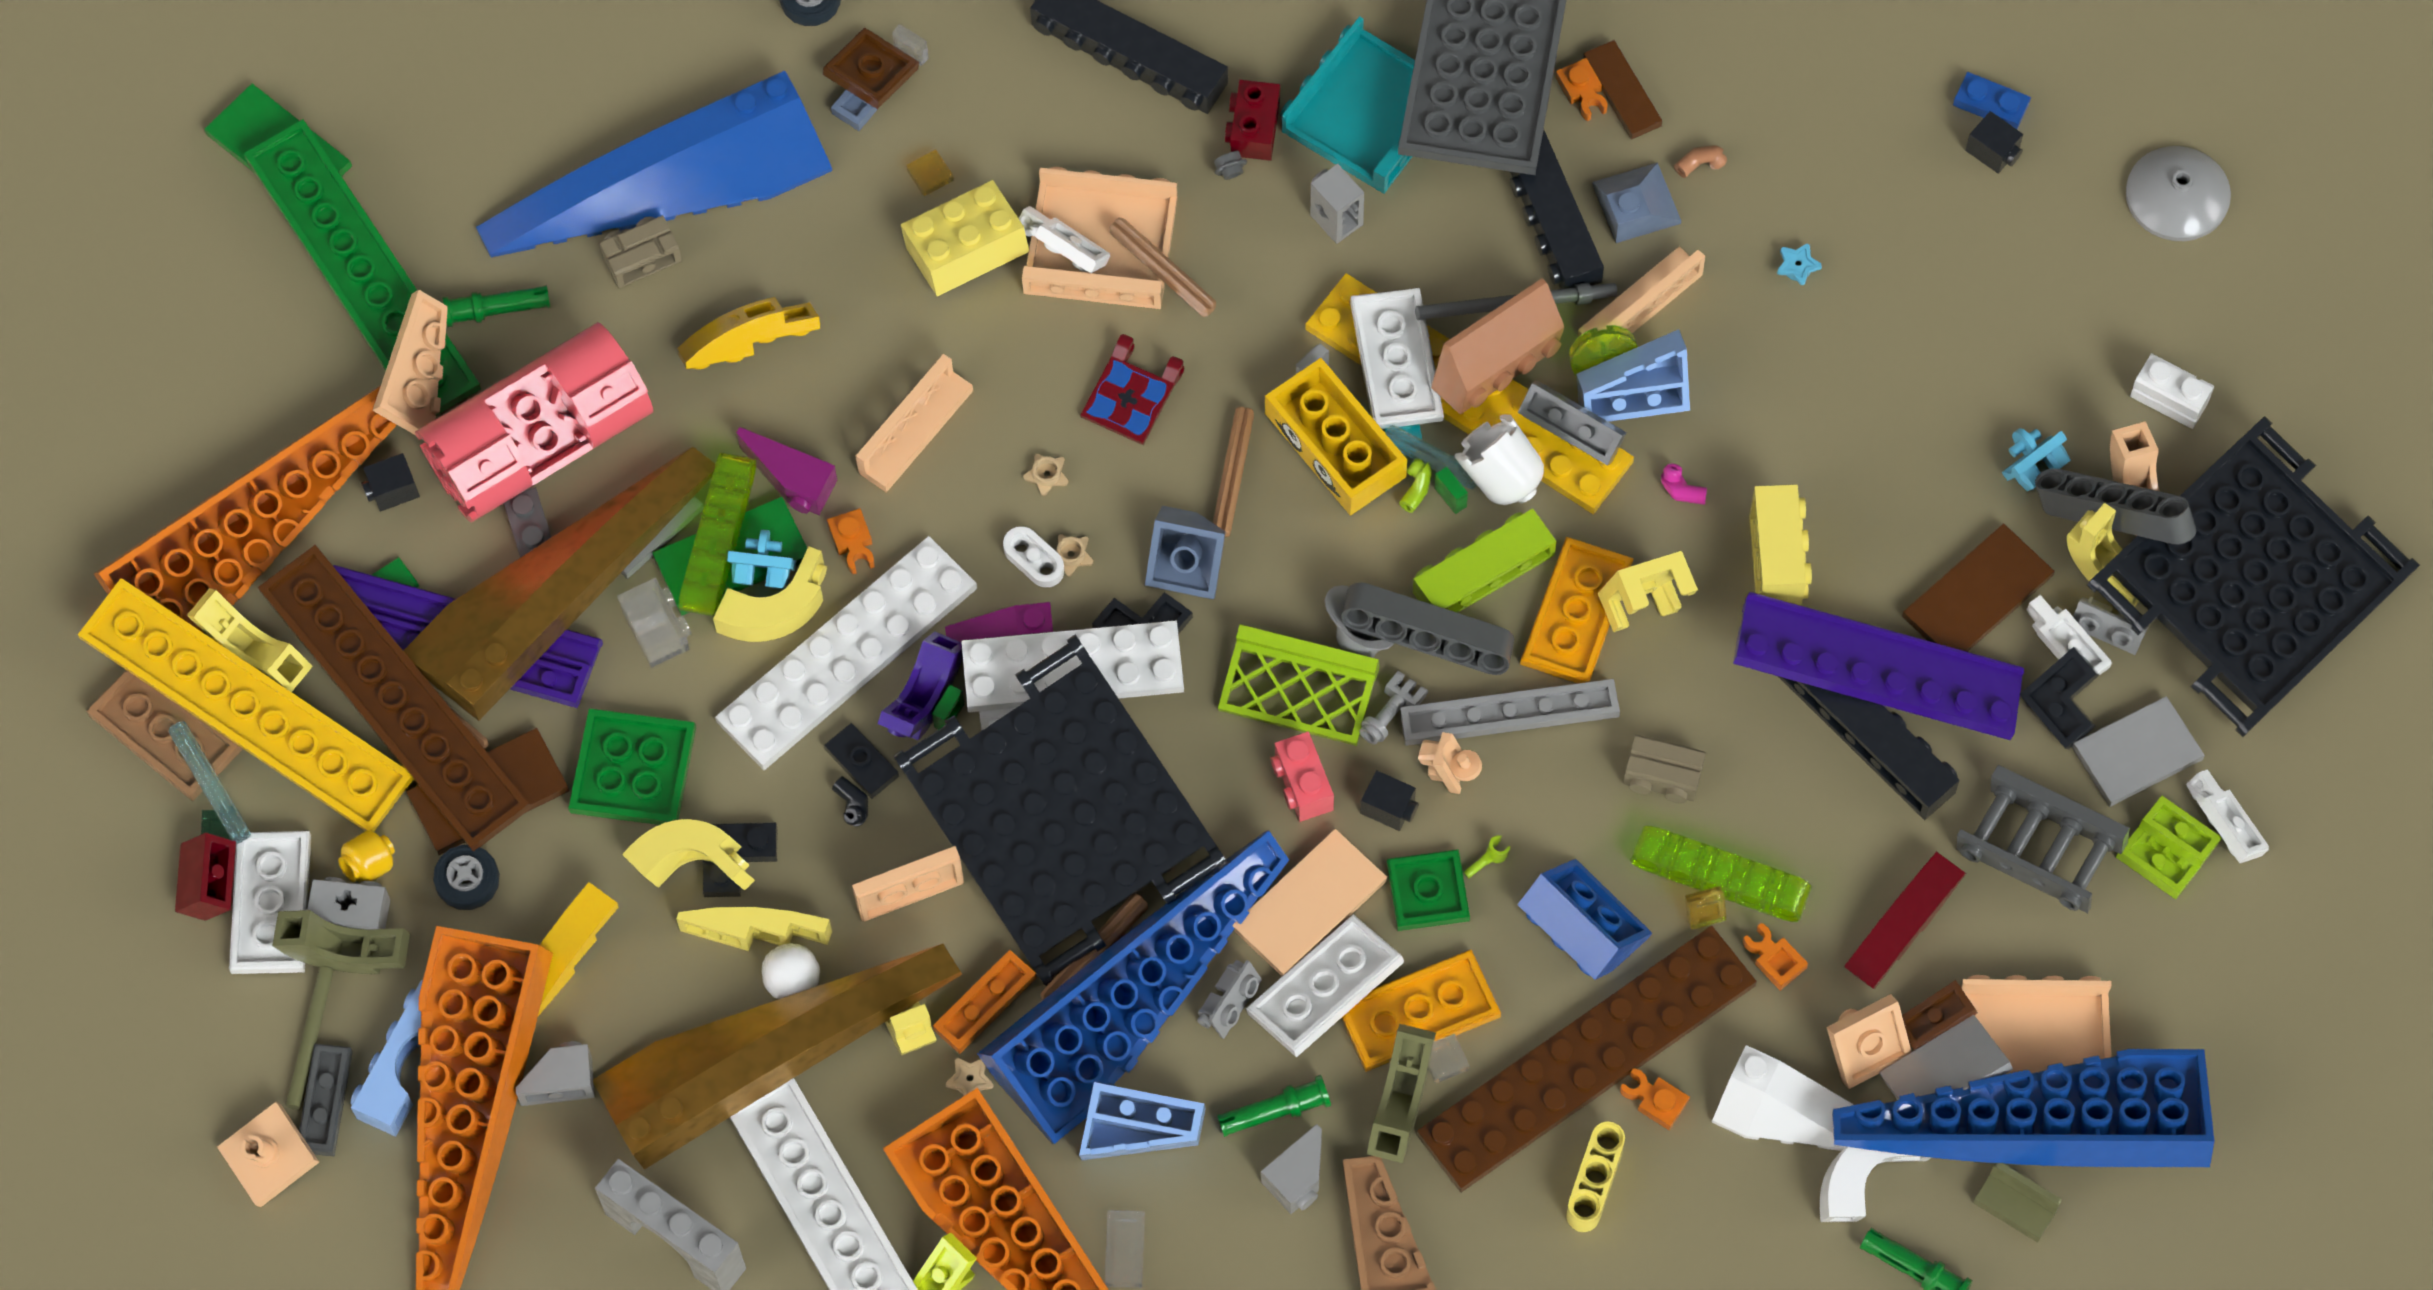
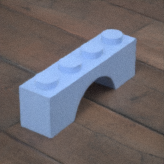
[350,980,423,1137]

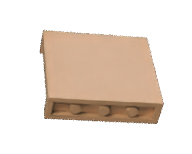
[1022,167,1178,309]
[1960,975,2112,1074]

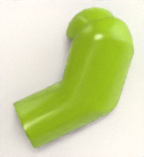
[1399,458,1432,513]

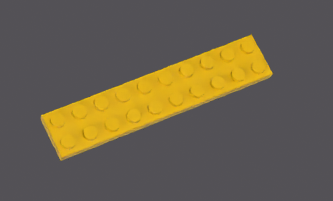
[1305,273,1634,515]
[78,578,413,832]

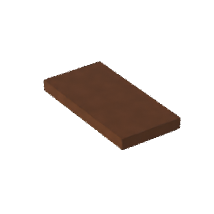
[1902,523,2055,652]
[406,728,569,855]

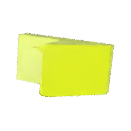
[913,1233,977,1290]

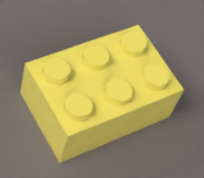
[900,180,1029,296]
[1749,485,1812,606]

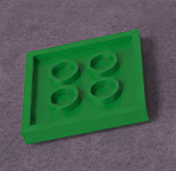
[568,708,696,825]

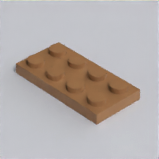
[86,670,242,802]

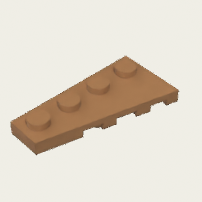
[1343,1156,1436,1290]

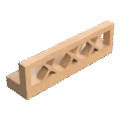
[1577,246,1705,359]
[856,354,973,493]

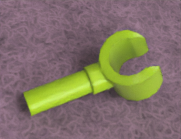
[1463,835,1510,879]

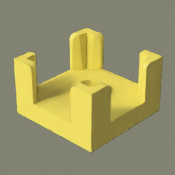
[1598,551,1698,632]

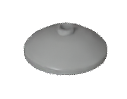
[2126,146,2231,241]

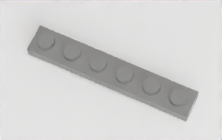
[1400,679,1620,746]

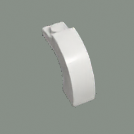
[1820,1147,1931,1222]

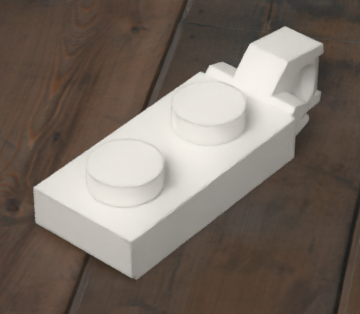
[1019,206,1110,273]
[2026,595,2112,674]
[2186,770,2269,863]

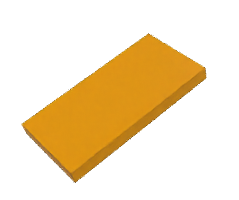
[1520,537,1634,683]
[1341,949,1501,1072]

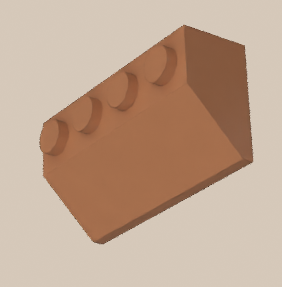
[1431,278,1564,414]

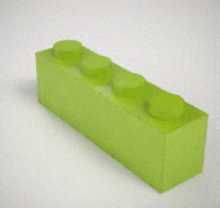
[1413,508,1556,613]

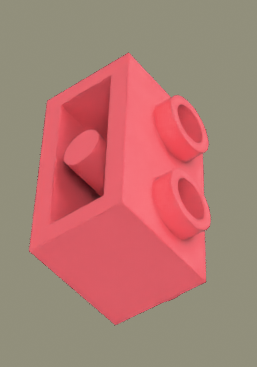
[1270,731,1334,822]

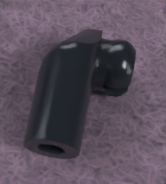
[832,776,868,827]

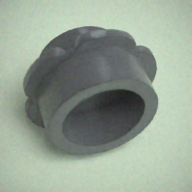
[1214,151,1247,180]

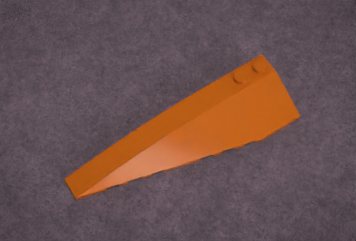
[94,385,397,632]
[416,926,553,1290]
[883,1088,1109,1290]

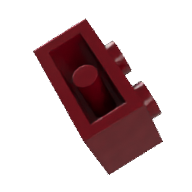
[1225,79,1280,161]
[175,833,236,921]

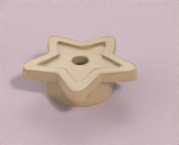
[1023,454,1069,496]
[1055,534,1093,577]
[946,1058,994,1096]

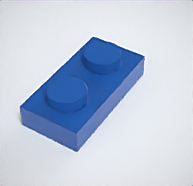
[1953,72,2031,129]

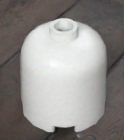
[1455,414,1544,505]

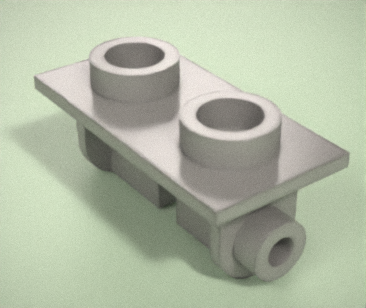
[2073,596,2149,655]
[1197,960,1262,1039]

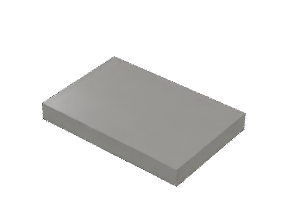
[2072,696,2205,807]
[1879,1015,2013,1100]

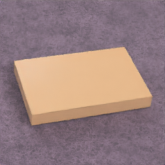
[852,846,964,922]

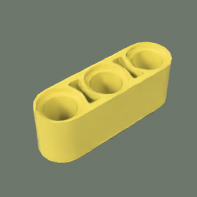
[1566,1121,1625,1232]

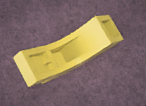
[2067,503,2140,607]
[713,546,827,642]
[187,588,313,692]
[622,819,755,890]
[885,1001,937,1055]

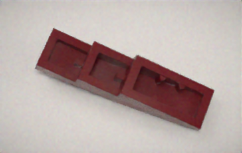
[1844,851,1967,989]

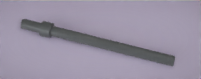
[1415,283,1617,320]

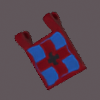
[1080,334,1185,445]

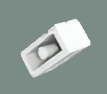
[2130,353,2214,429]

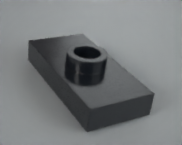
[824,723,899,799]

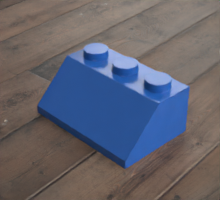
[1517,859,1652,980]

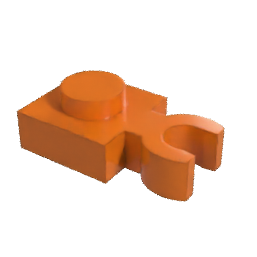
[1555,58,1607,121]
[827,508,875,575]
[1743,923,1808,991]
[1620,1068,1690,1130]

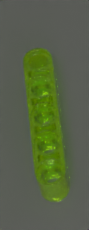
[679,452,757,617]
[1630,825,1812,922]

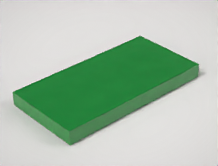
[204,83,352,176]
[652,497,808,616]

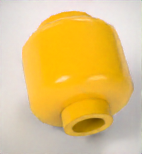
[338,830,395,883]

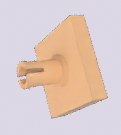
[1827,994,1912,1089]
[217,1102,319,1207]

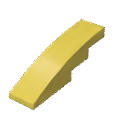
[676,907,832,951]

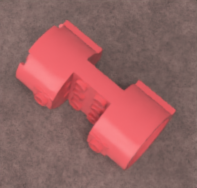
[415,322,653,523]

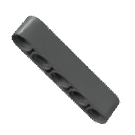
[2035,468,2197,544]
[1341,582,1514,675]

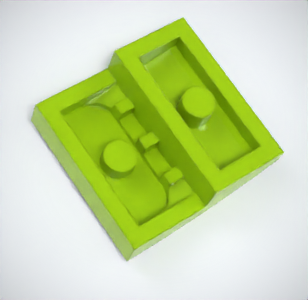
[2116,796,2222,900]

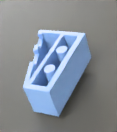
[1577,329,1690,422]
[1079,1082,1206,1160]

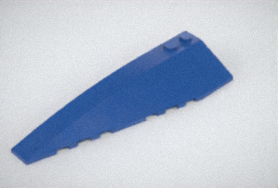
[476,71,833,258]
[977,831,1289,1144]
[1832,1049,2215,1167]

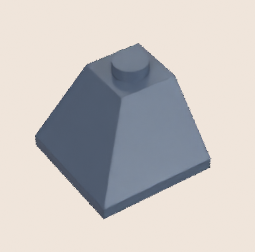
[1592,162,1681,243]
[1145,506,1226,599]

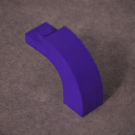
[877,632,963,740]

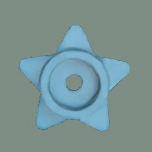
[1777,244,1822,285]

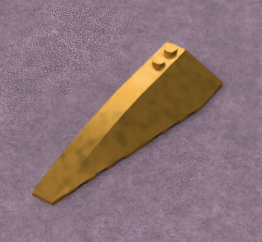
[403,446,720,721]
[593,943,962,1170]

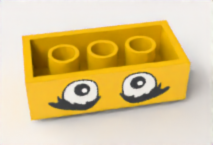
[1265,358,1407,516]

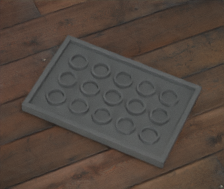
[1398,0,1567,175]

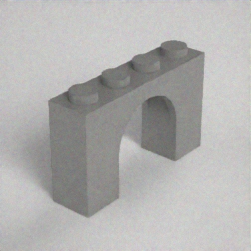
[595,1159,746,1290]

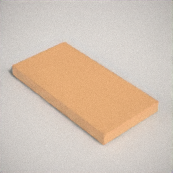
[1232,829,1387,976]

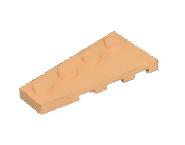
[372,290,448,435]

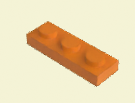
[933,950,1037,1054]

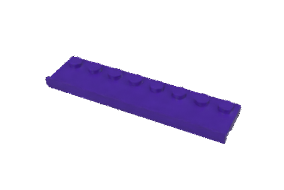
[333,565,603,708]
[1733,592,2024,740]

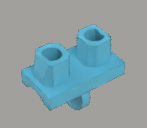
[2002,428,2071,491]
[727,529,797,589]

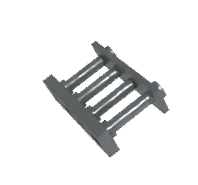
[1957,765,2130,914]

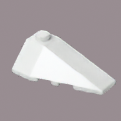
[1712,1045,1853,1151]

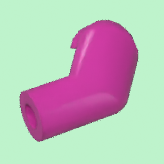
[1661,463,1707,505]

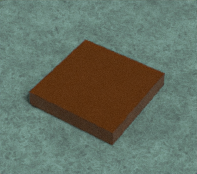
[823,28,919,109]

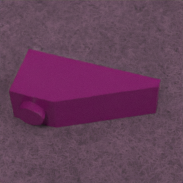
[736,427,837,515]
[945,602,1053,661]

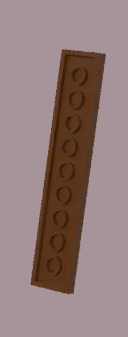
[258,545,531,851]
[1417,925,1757,1193]

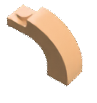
[2110,421,2160,537]

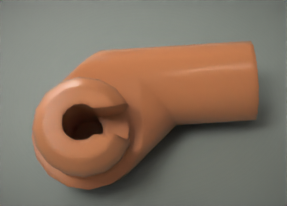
[1674,145,1727,178]

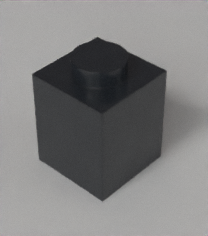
[1965,111,2023,174]
[361,453,420,512]
[1360,770,1419,831]

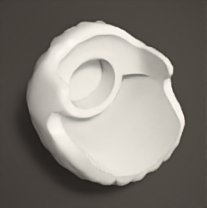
[761,943,820,999]

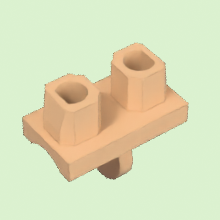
[1418,732,1482,794]

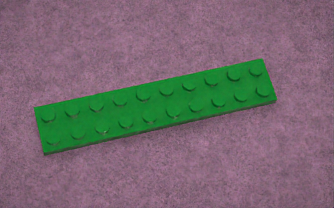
[244,119,481,416]

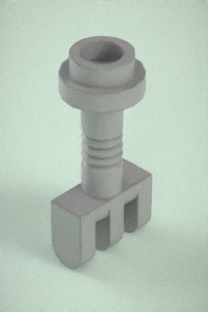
[1359,671,1428,744]

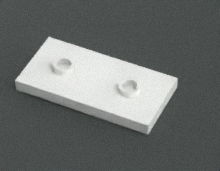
[1350,288,1444,429]
[229,831,311,974]
[1246,914,1404,1057]

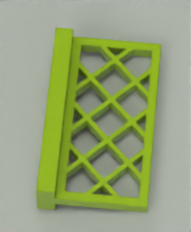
[1218,624,1380,746]

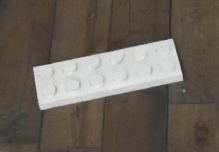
[961,621,1184,712]

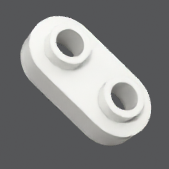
[1003,527,1064,587]

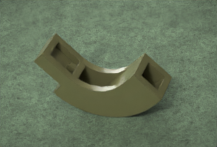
[272,910,410,974]
[1367,1024,1436,1163]

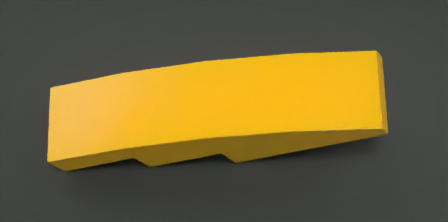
[538,882,619,1016]

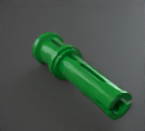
[442,285,550,328]
[1217,1075,1331,1137]
[1860,1227,1973,1290]

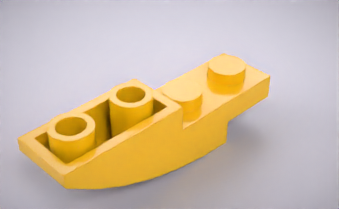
[677,297,820,369]

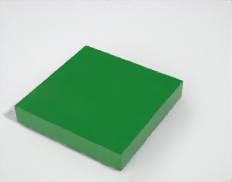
[1386,849,1470,931]

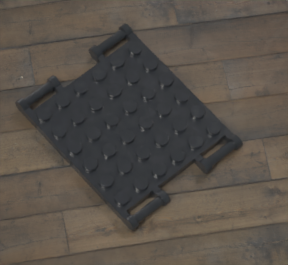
[2087,416,2420,737]
[893,634,1229,986]

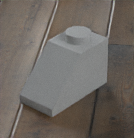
[516,1041,595,1106]
[1261,1124,1322,1214]

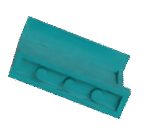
[1280,16,1415,194]

